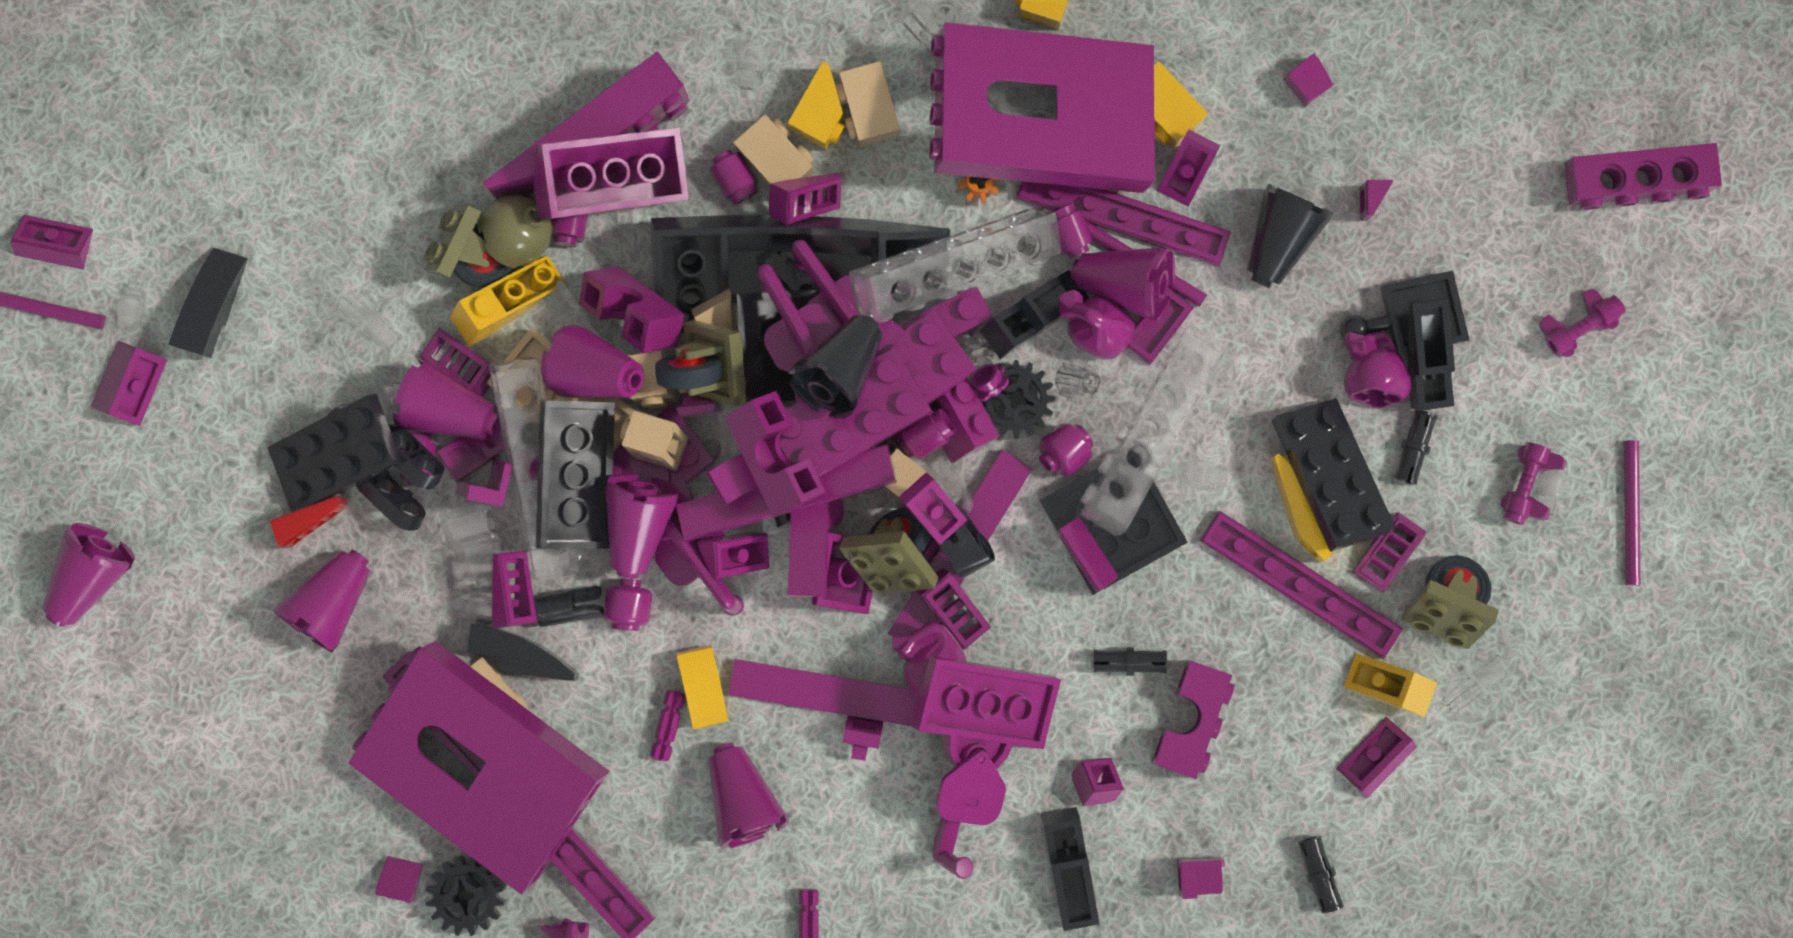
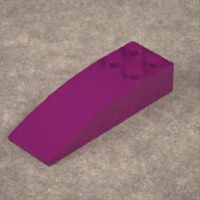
[483,51,690,199]

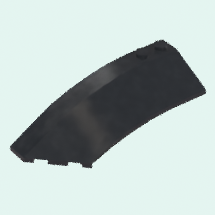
[651,215,950,333]

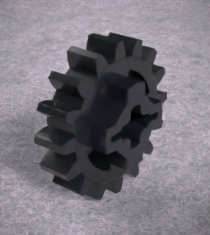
[981,360,1056,439]
[426,855,507,936]

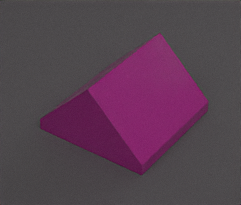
[812,533,873,614]

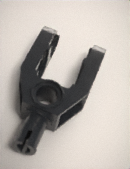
[327,406,445,531]

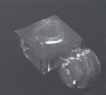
[927,449,973,514]

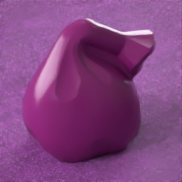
[1058,290,1135,360]
[1343,331,1411,409]
[892,622,967,697]

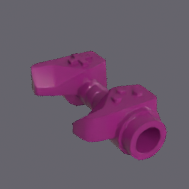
[1539,289,1626,357]
[1500,442,1567,525]

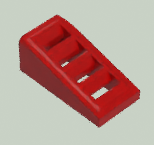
[270,496,348,549]

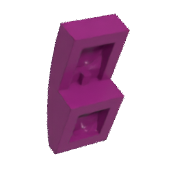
[437,411,519,484]

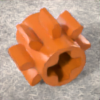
[957,176,1001,205]

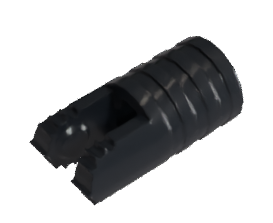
[535,585,604,628]

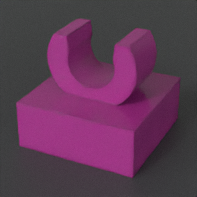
[843,715,884,761]

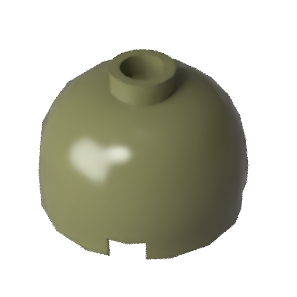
[478,194,553,268]

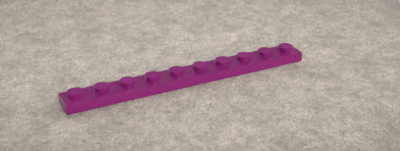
[382,651,656,938]

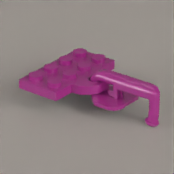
[792,240,977,405]
[757,264,932,478]
[613,405,744,616]
[912,655,1061,879]

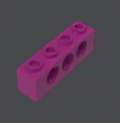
[1564,143,1722,210]

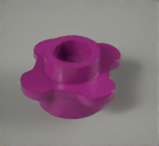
[972,363,1009,401]

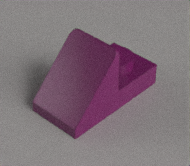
[1157,129,1221,207]
[899,472,967,545]

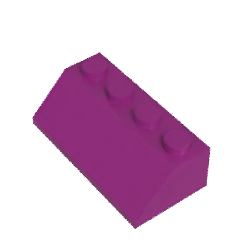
[533,127,689,219]

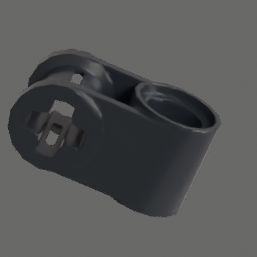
[936,505,995,578]

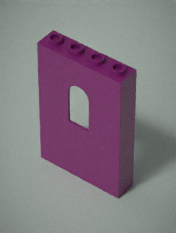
[929,22,1155,193]
[348,641,610,895]

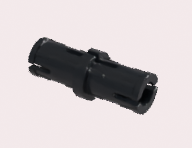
[1394,410,1438,485]
[1094,647,1167,676]
[1298,836,1344,913]

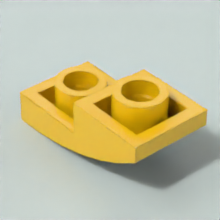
[676,645,728,730]

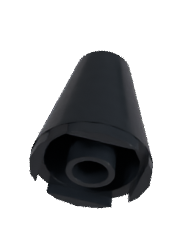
[1247,184,1333,288]
[789,315,882,419]

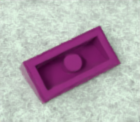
[10,215,93,270]
[1057,518,1118,592]
[697,532,770,579]
[1336,717,1417,799]

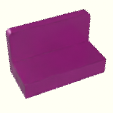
[91,341,167,426]
[456,458,512,507]

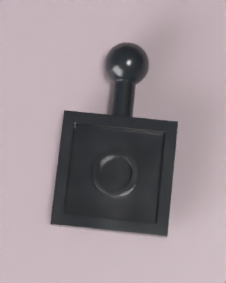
[1340,270,1470,356]

